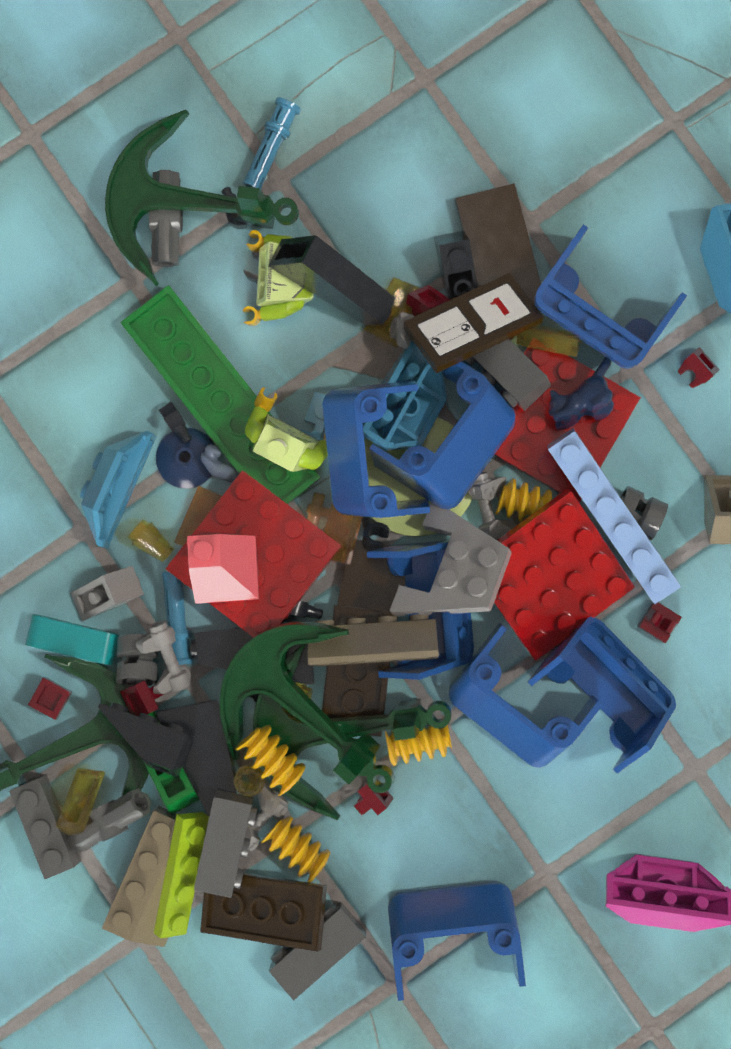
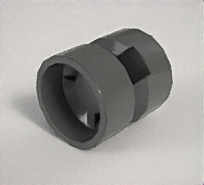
[620,486,668,540]
[116,634,158,686]

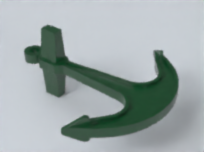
[105,109,299,286]
[219,621,395,793]
[253,644,452,820]
[0,654,149,797]

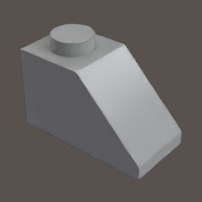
[71,566,144,621]

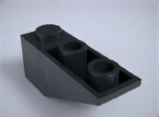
[434,230,477,299]
[98,703,193,778]

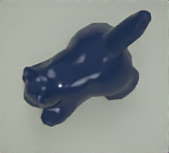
[548,357,614,430]

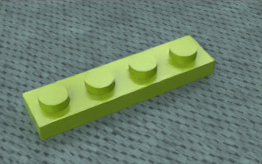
[154,812,209,939]

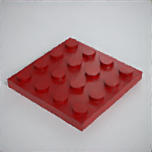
[494,336,641,503]
[165,470,342,638]
[494,488,635,661]

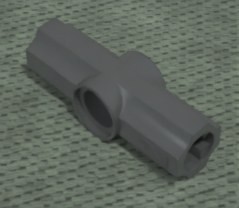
[149,170,183,267]
[67,788,152,853]

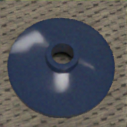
[156,428,214,489]

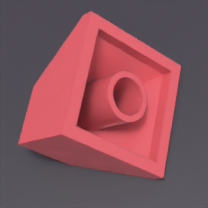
[187,534,259,604]

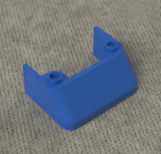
[534,224,687,369]
[369,362,516,509]
[322,380,430,518]
[367,540,474,680]
[528,617,676,774]
[449,623,603,768]
[388,881,526,1001]

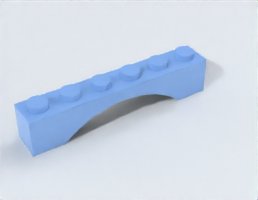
[547,428,681,604]

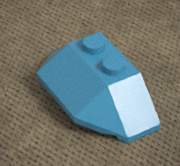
[700,203,731,313]
[363,339,447,450]
[80,431,157,549]

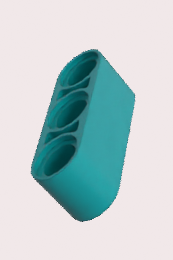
[25,614,120,665]

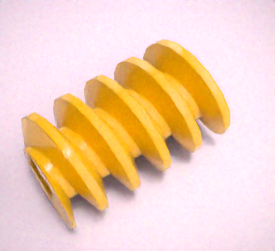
[495,478,560,522]
[385,716,452,766]
[235,725,306,796]
[260,815,330,883]

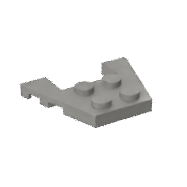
[390,503,512,617]

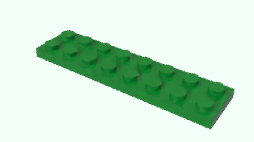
[120,285,321,504]

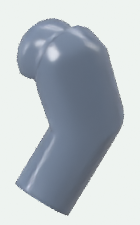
[200,444,239,483]

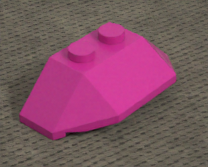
[605,854,731,932]

